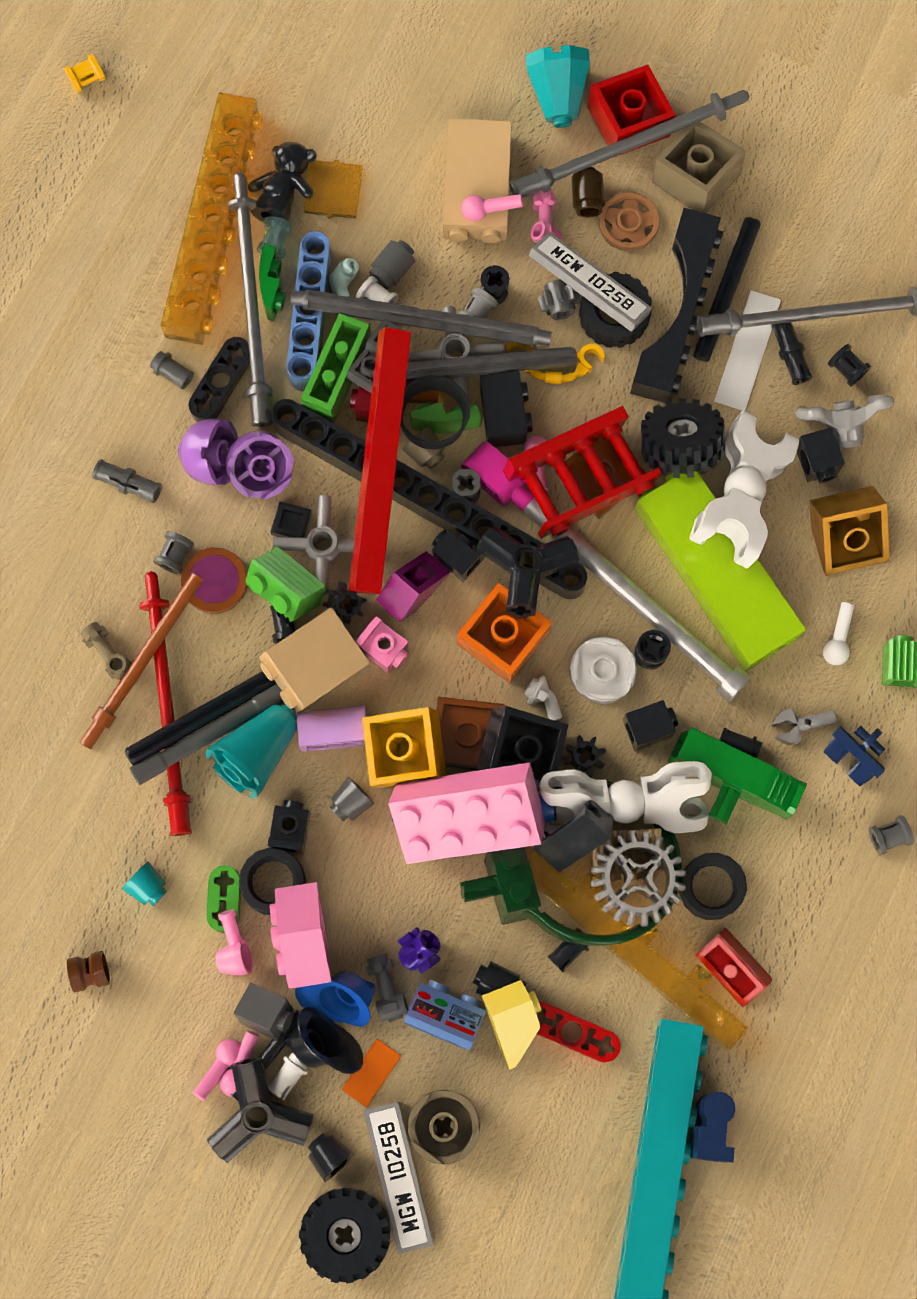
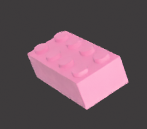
[388,763,546,864]

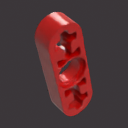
[536,1001,621,1063]

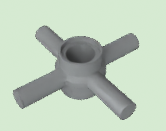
[408,306,504,397]
[273,495,355,595]

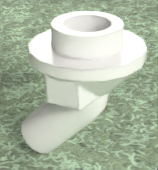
[524,674,563,720]

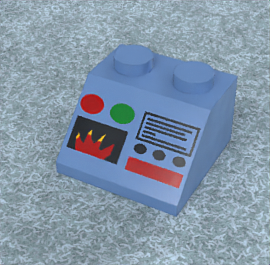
[404,980,486,1051]

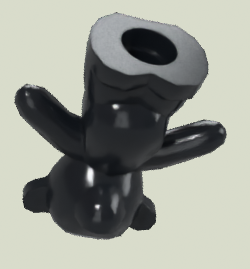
[248,142,317,226]

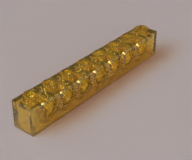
[161,92,263,345]

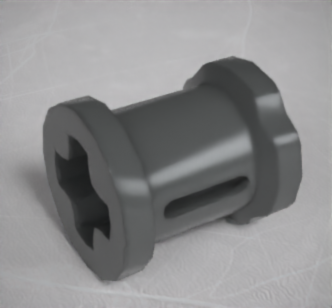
[451,469,480,504]
[153,531,194,574]
[869,815,914,856]

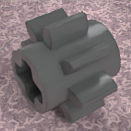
[538,279,581,320]

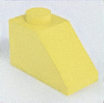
[482,980,541,1070]

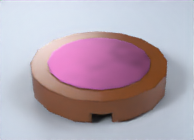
[181,547,247,614]

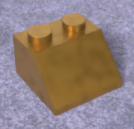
[809,486,890,576]

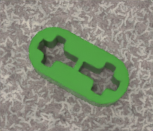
[206,865,241,933]

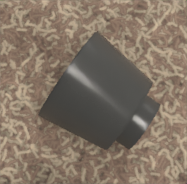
[330,777,375,821]

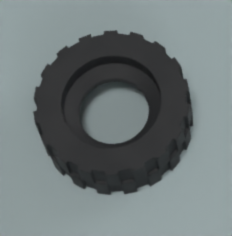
[579,272,652,348]

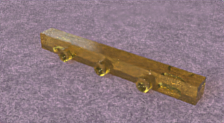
[528,851,748,1051]

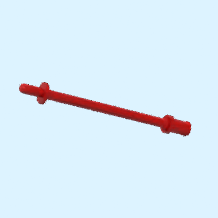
[139,571,192,836]

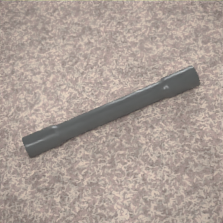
[129,683,284,785]

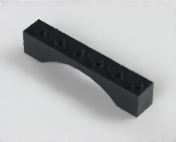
[630,207,724,403]

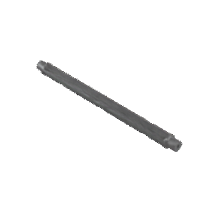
[290,289,552,346]

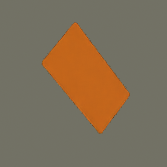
[342,1039,401,1107]

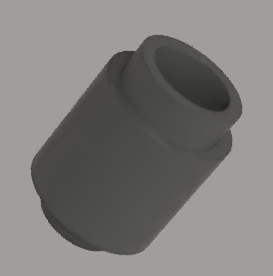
[369,240,415,289]

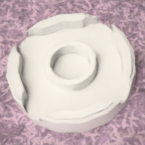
[569,636,637,704]

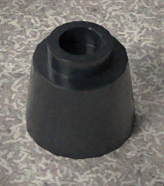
[308,1133,354,1182]

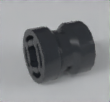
[634,630,671,670]

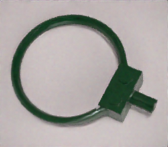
[460,779,682,946]

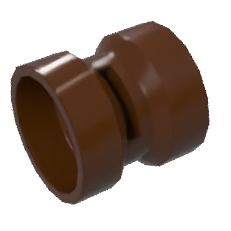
[67,951,110,993]

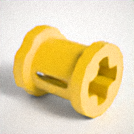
[64,53,105,94]

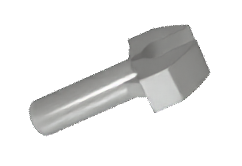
[771,708,837,745]

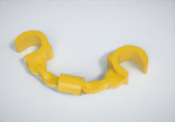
[506,342,605,385]

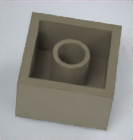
[652,122,746,213]

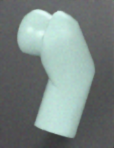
[329,258,359,297]

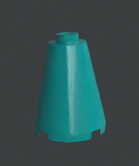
[205,705,298,799]

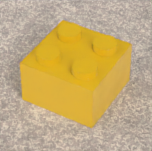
[362,707,447,789]

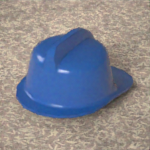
[295,970,376,1027]

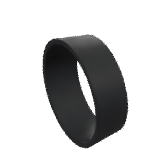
[401,375,470,449]

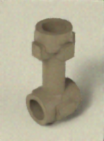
[81,622,132,680]

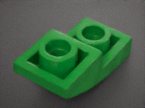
[259,244,286,321]

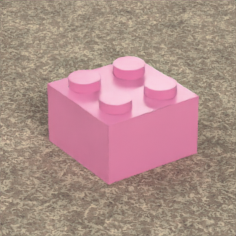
[270,882,331,989]

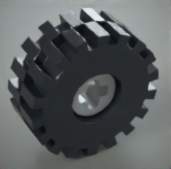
[641,398,725,478]
[299,1187,391,1284]

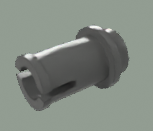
[150,351,194,389]

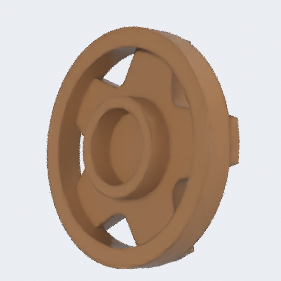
[599,192,659,251]

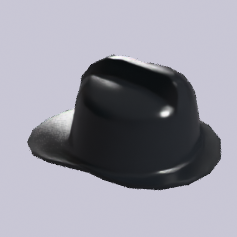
[285,1007,363,1074]

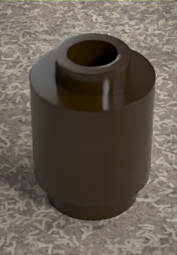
[571,167,605,218]

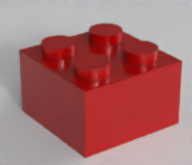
[587,64,676,158]

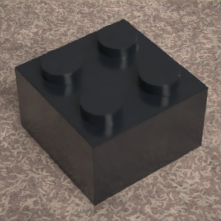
[476,706,569,791]

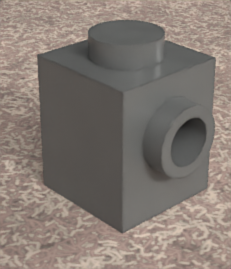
[233,982,294,1041]

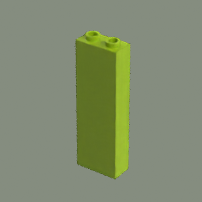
[635,472,806,672]

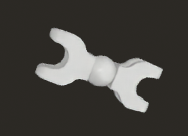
[690,410,799,569]
[540,761,712,834]

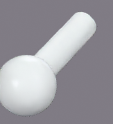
[823,602,855,666]

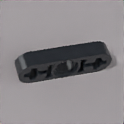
[188,337,250,422]

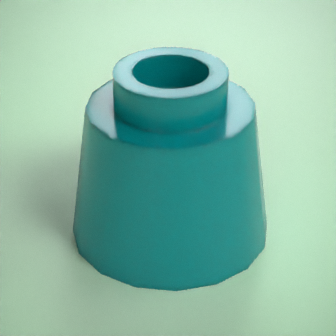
[122,861,167,906]

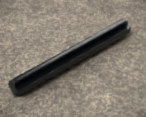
[693,217,761,362]
[125,671,276,765]

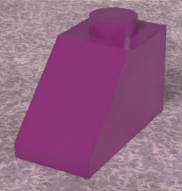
[376,551,451,622]

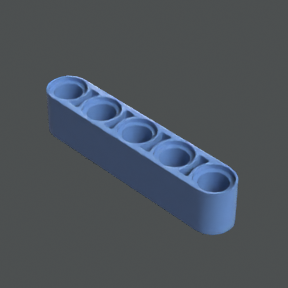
[287,231,331,391]

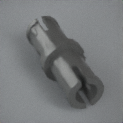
[92,459,162,503]

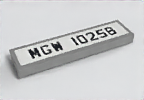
[528,232,652,332]
[364,1102,434,1255]

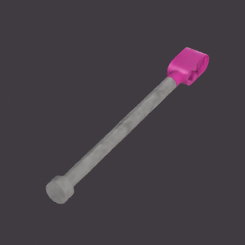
[461,441,751,702]

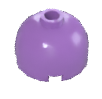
[178,419,238,486]
[226,431,294,499]

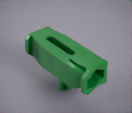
[668,727,807,825]

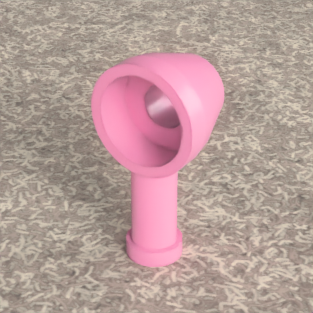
[216,909,252,976]

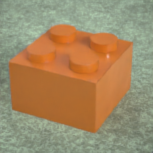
[457,582,553,684]

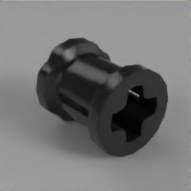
[480,265,510,305]
[828,343,872,387]

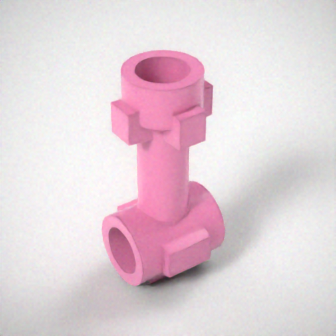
[531,190,562,243]

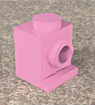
[355,616,410,673]

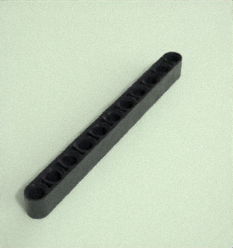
[271,399,588,599]

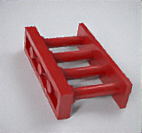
[502,405,662,539]

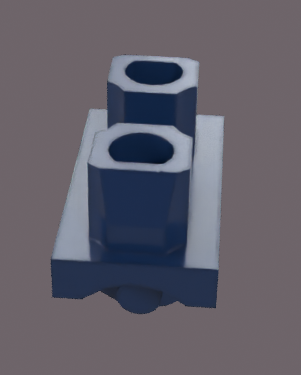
[824,726,885,786]

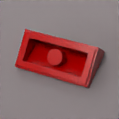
[695,928,772,1008]

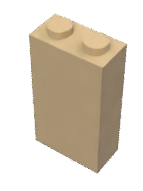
[443,119,511,243]

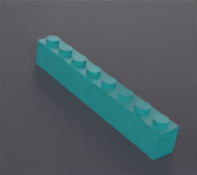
[614,1019,708,1299]

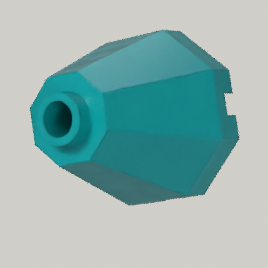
[526,45,590,128]

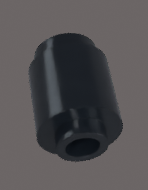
[472,961,527,996]

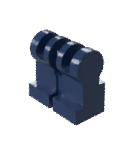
[689,1092,735,1163]

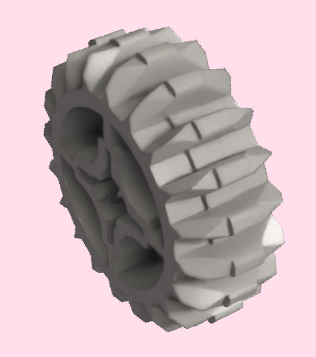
[591,831,686,927]

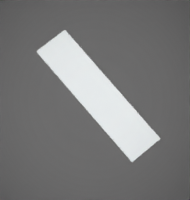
[714,290,781,411]

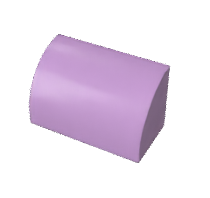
[297,705,366,752]

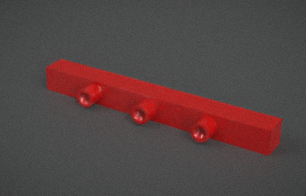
[349,327,411,595]

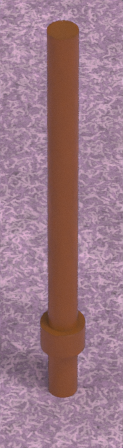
[80,572,204,749]

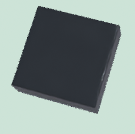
[270,502,312,538]

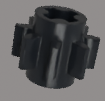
[322,581,367,624]
[564,735,606,778]

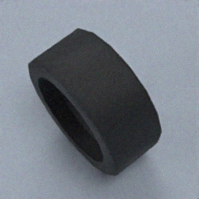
[239,848,307,915]
[679,853,747,920]

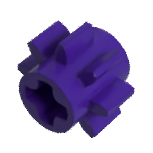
[398,927,441,974]

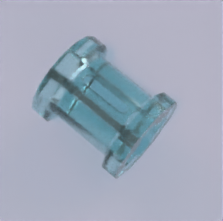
[257,216,292,259]

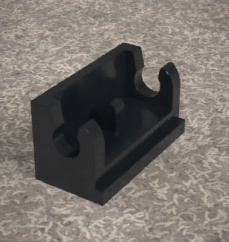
[533,800,614,873]

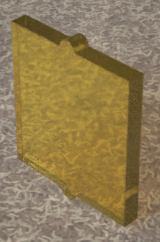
[304,160,363,219]

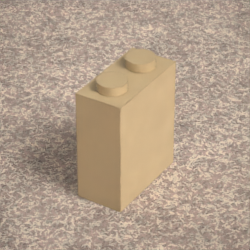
[259,607,370,713]

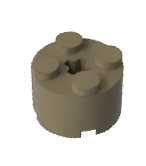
[408,1090,480,1164]

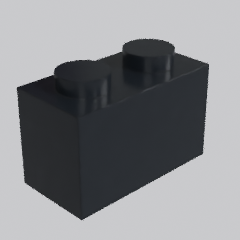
[480,371,533,447]

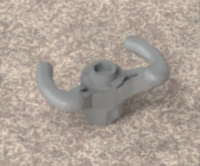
[795,395,894,448]

